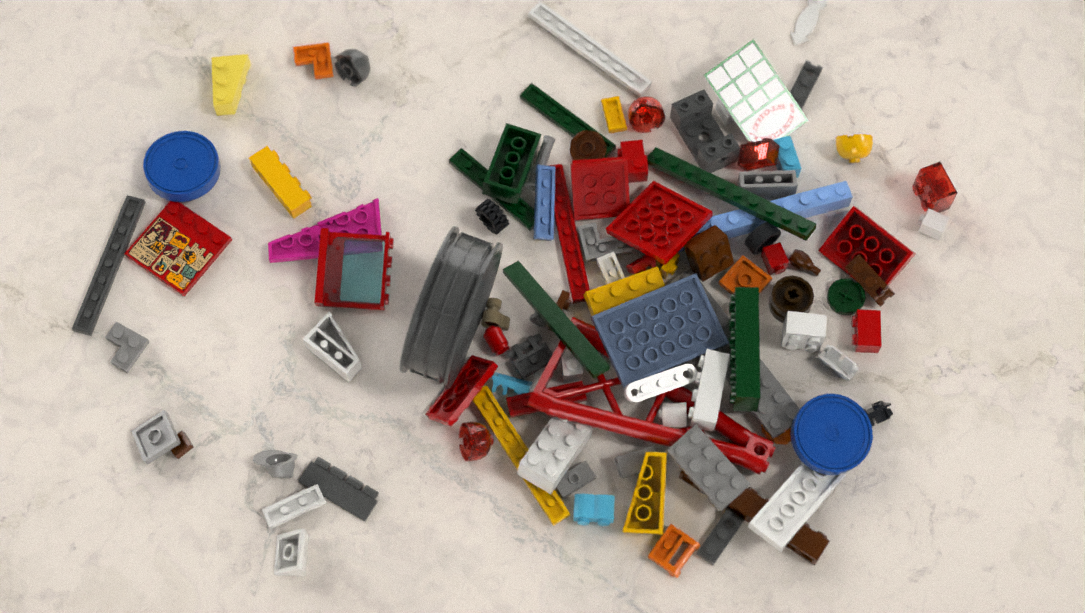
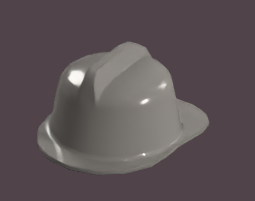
[253,450,297,478]

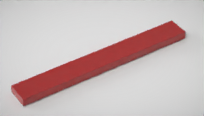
[550,164,590,304]

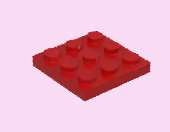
[570,159,630,220]

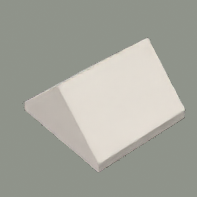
[274,529,309,576]

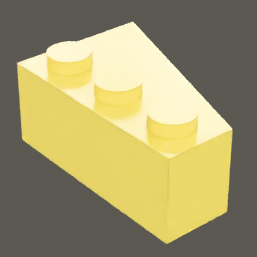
[211,54,251,116]

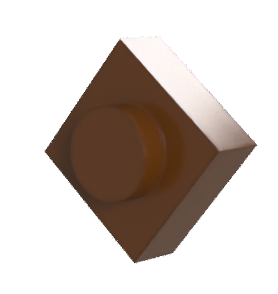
[171,431,194,459]

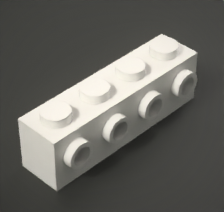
[688,349,730,432]

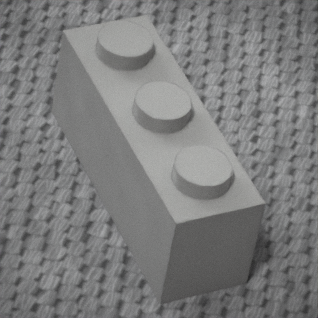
[737,170,797,199]

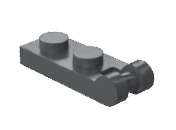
[790,60,823,109]
[697,508,745,565]

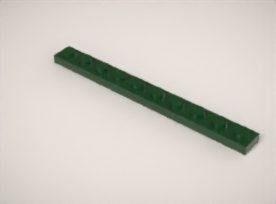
[647,147,816,241]

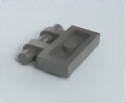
[506,333,553,379]

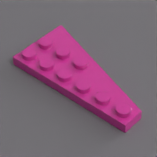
[268,198,383,263]

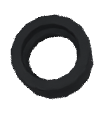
[744,222,781,255]

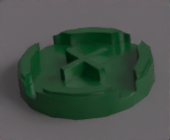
[827,278,866,316]

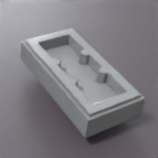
[556,461,596,499]

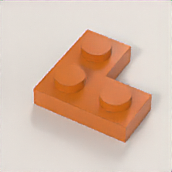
[293,42,334,79]

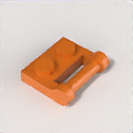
[648,524,700,578]

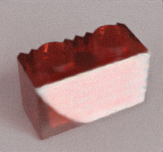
[737,138,780,171]

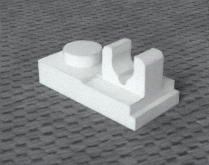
[596,252,625,284]

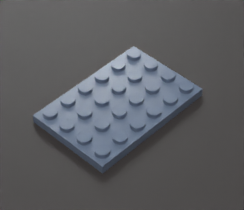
[591,273,729,389]

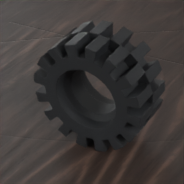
[475,199,509,235]

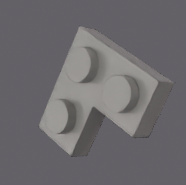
[105,322,149,373]

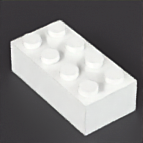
[517,416,594,494]

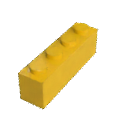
[249,146,312,219]

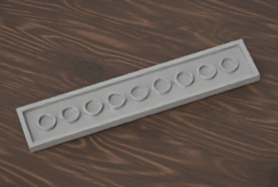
[665,269,799,439]

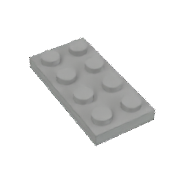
[666,425,750,512]

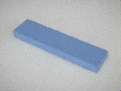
[534,165,556,241]

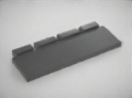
[298,457,379,521]

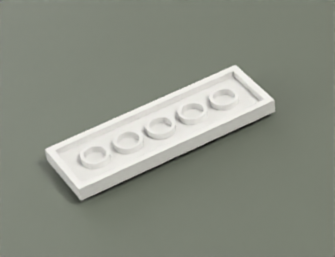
[748,462,847,552]

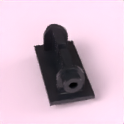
[863,401,893,427]

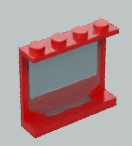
[314,228,394,310]

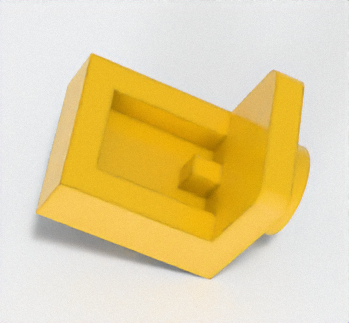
[660,252,680,280]

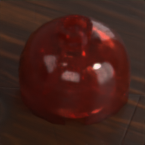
[628,96,665,133]
[459,422,494,461]

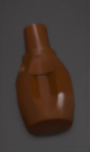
[788,249,821,276]

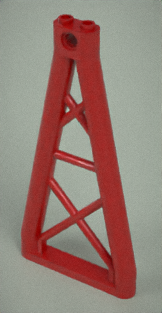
[527,317,776,475]

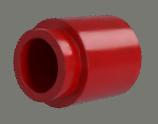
[483,326,509,356]

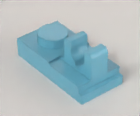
[492,372,533,395]

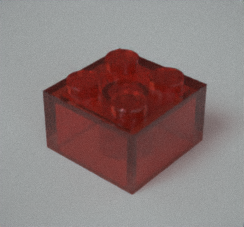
[912,162,958,213]

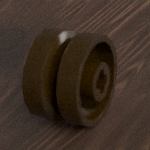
[768,275,814,323]

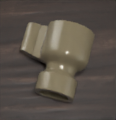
[481,298,510,331]

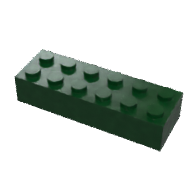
[729,287,760,412]

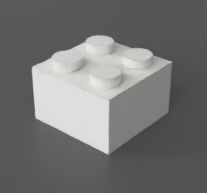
[781,311,827,352]

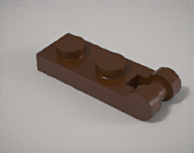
[845,255,895,307]

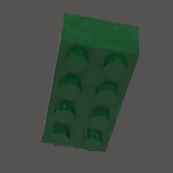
[482,123,541,205]

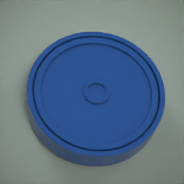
[143,131,221,202]
[791,394,873,475]

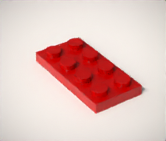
[425,355,498,427]

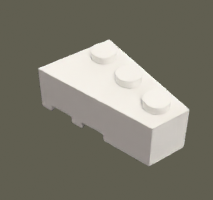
[303,312,362,382]

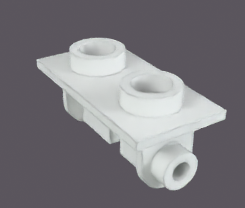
[818,345,859,381]

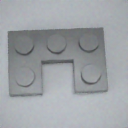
[577,218,639,263]

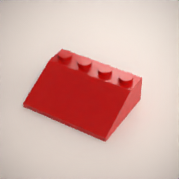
[818,206,916,295]

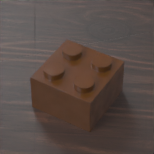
[684,225,735,282]

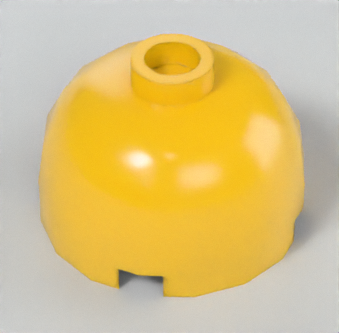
[836,134,873,163]

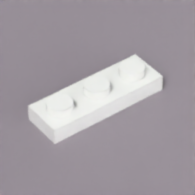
[262,484,326,529]

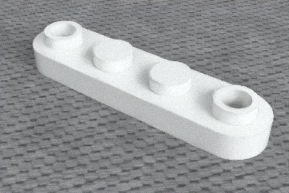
[624,364,697,403]

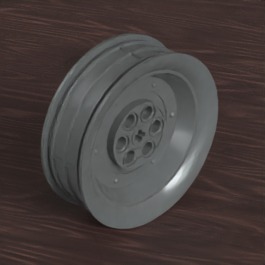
[400,226,503,389]

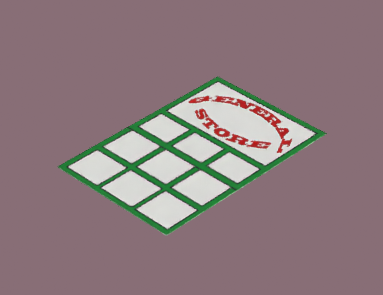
[704,39,809,157]

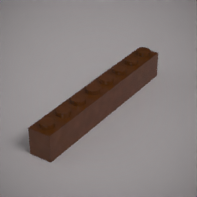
[679,470,830,565]

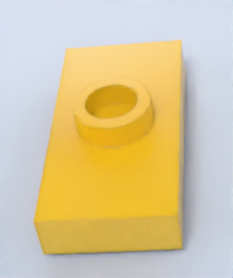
[601,96,627,134]

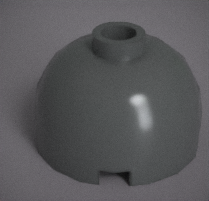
[335,49,370,86]

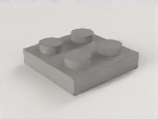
[131,410,181,464]

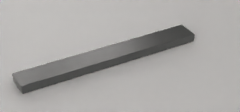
[72,195,146,336]

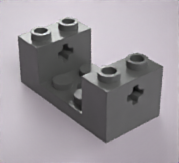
[670,89,740,173]

